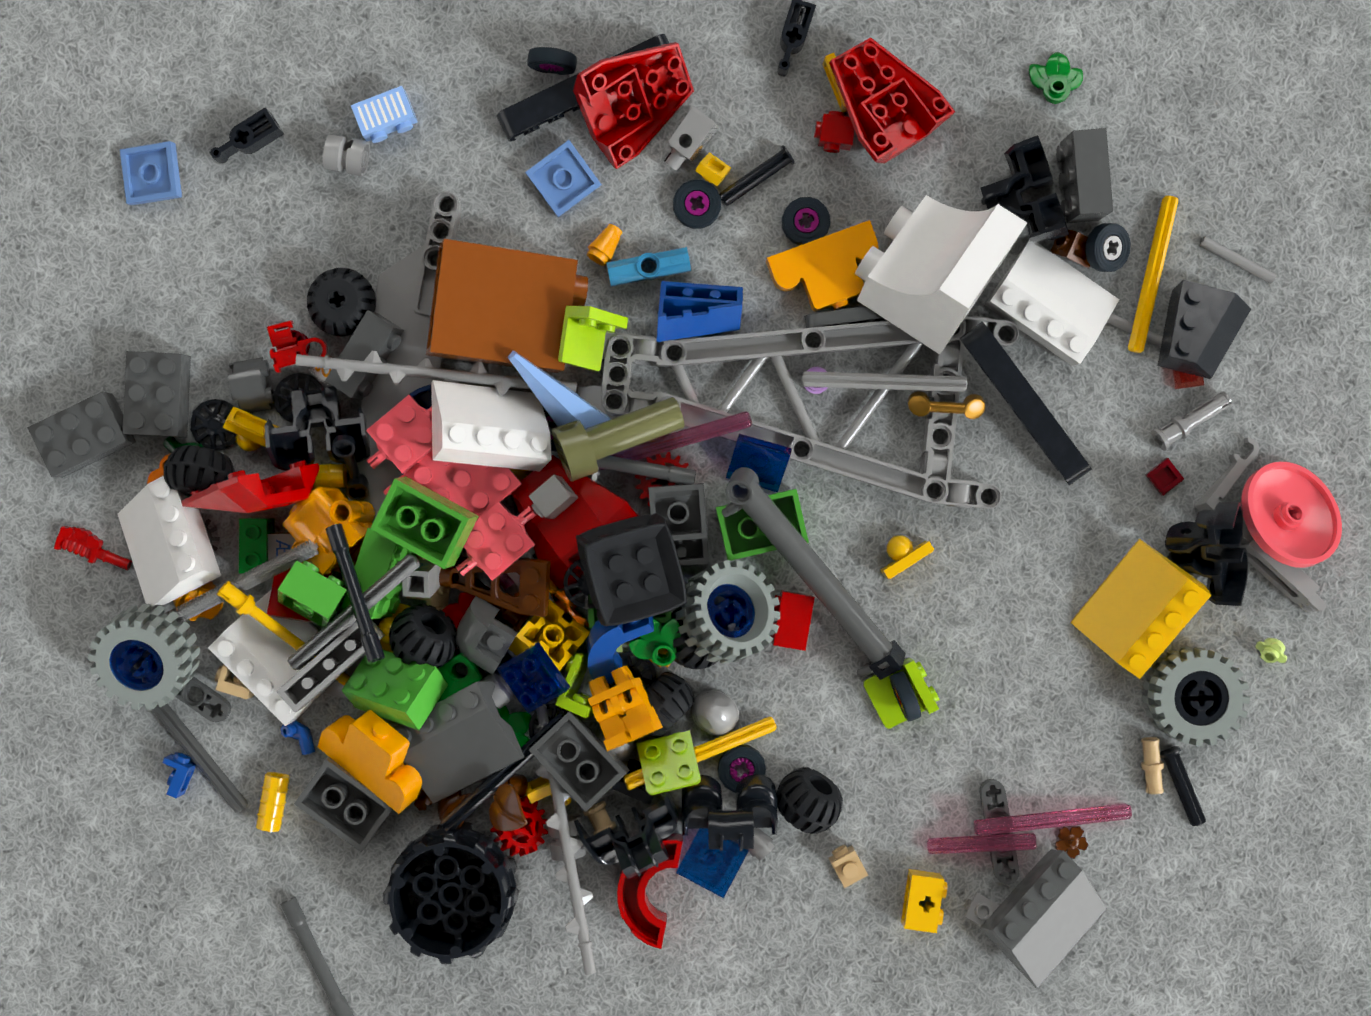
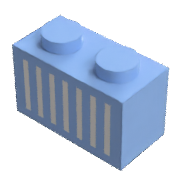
[351,86,418,143]

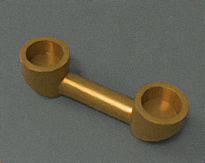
[908,391,985,419]

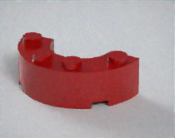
[617,833,683,949]

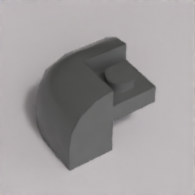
[455,596,518,675]

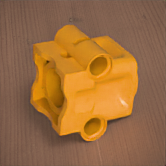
[283,487,375,575]

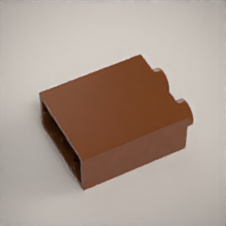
[426,239,588,373]

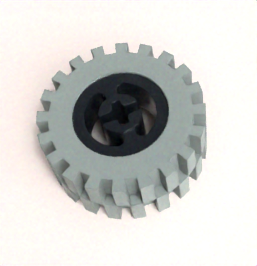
[1142,647,1250,747]

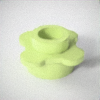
[1255,638,1287,663]

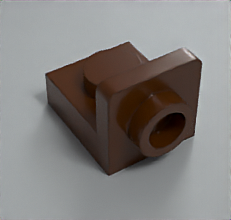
[1050,229,1090,269]

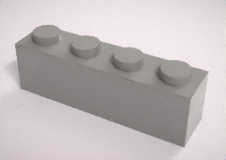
[276,619,385,712]

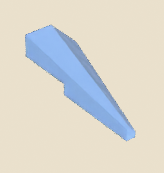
[507,350,611,429]

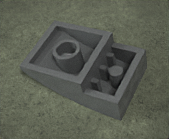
[648,483,709,566]

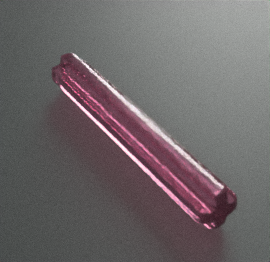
[927,833,1037,854]

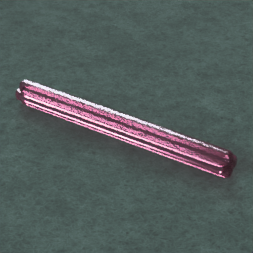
[599,411,752,470]
[974,803,1132,836]

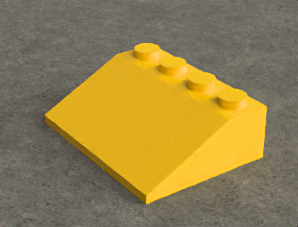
[1071,538,1211,679]

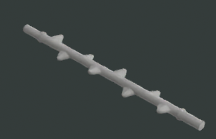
[296,351,577,395]
[534,696,596,975]

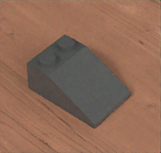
[529,711,630,812]

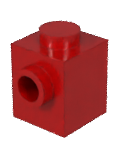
[814,111,855,153]

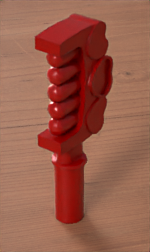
[54,526,132,571]

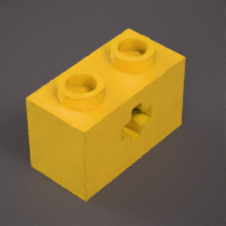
[901,869,948,933]

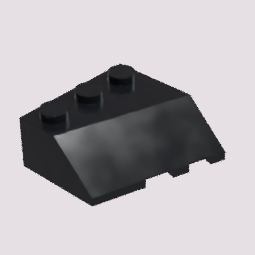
[1157,280,1251,379]

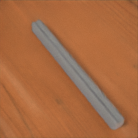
[802,371,967,392]

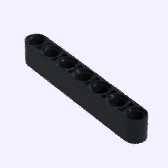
[496,34,669,142]
[959,322,1092,486]

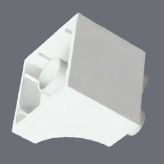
[855,195,1027,354]

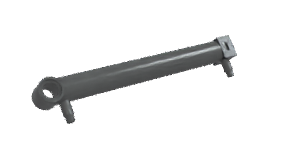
[722,467,906,680]

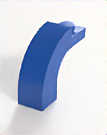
[587,616,654,684]

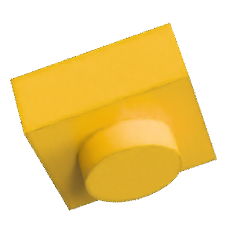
[695,152,731,186]

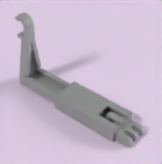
[1194,437,1326,612]

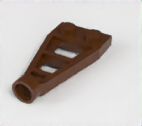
[439,558,551,617]

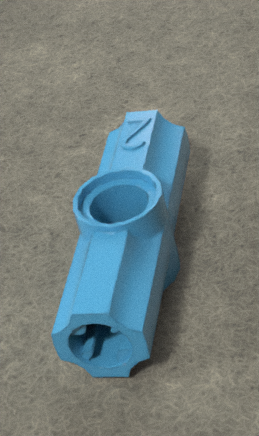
[607,247,691,287]

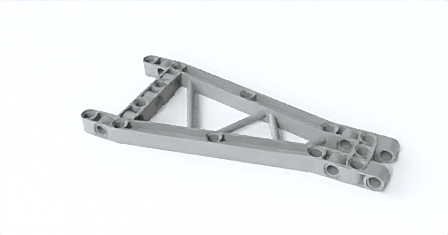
[576,316,1019,509]

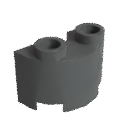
[228,357,275,413]

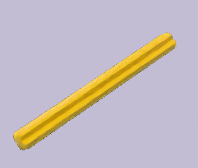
[1128,195,1178,353]
[624,716,777,790]

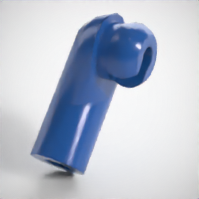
[281,720,315,755]

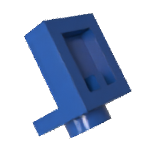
[162,752,196,798]

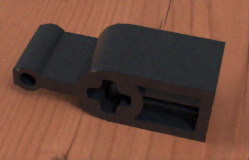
[778,0,816,77]
[209,107,284,164]

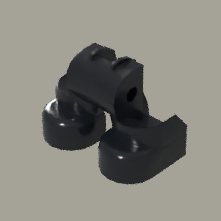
[980,135,1069,242]
[264,386,371,471]
[1165,502,1248,606]
[681,774,778,851]
[574,791,679,879]

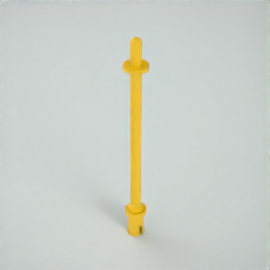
[216,580,350,686]

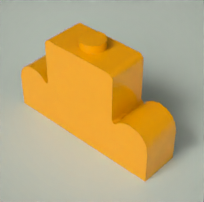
[766,220,879,312]
[317,710,422,814]

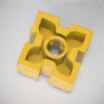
[508,599,590,683]

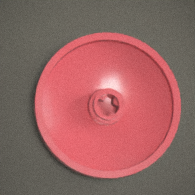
[1241,462,1342,568]

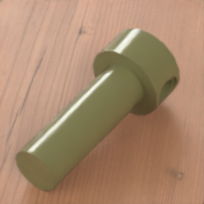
[552,397,685,482]

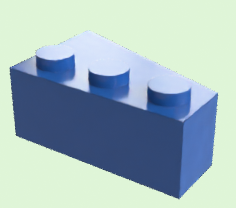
[657,281,743,342]

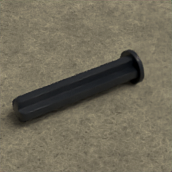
[719,145,795,206]
[1160,746,1206,826]

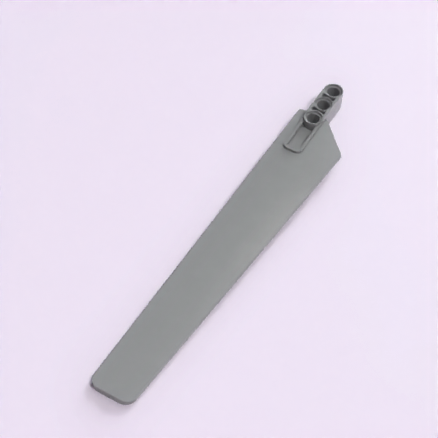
[325,191,462,699]

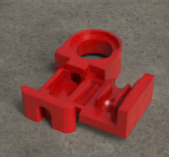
[267,320,328,373]

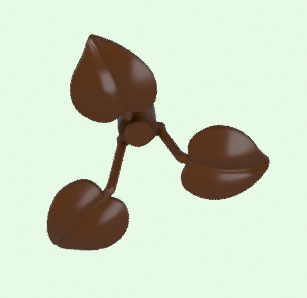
[437,774,528,831]

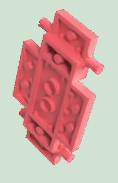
[366,395,536,581]

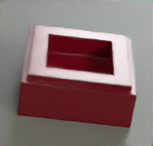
[1145,458,1184,496]

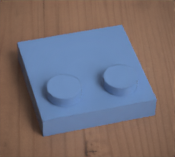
[525,140,602,217]
[120,141,182,205]

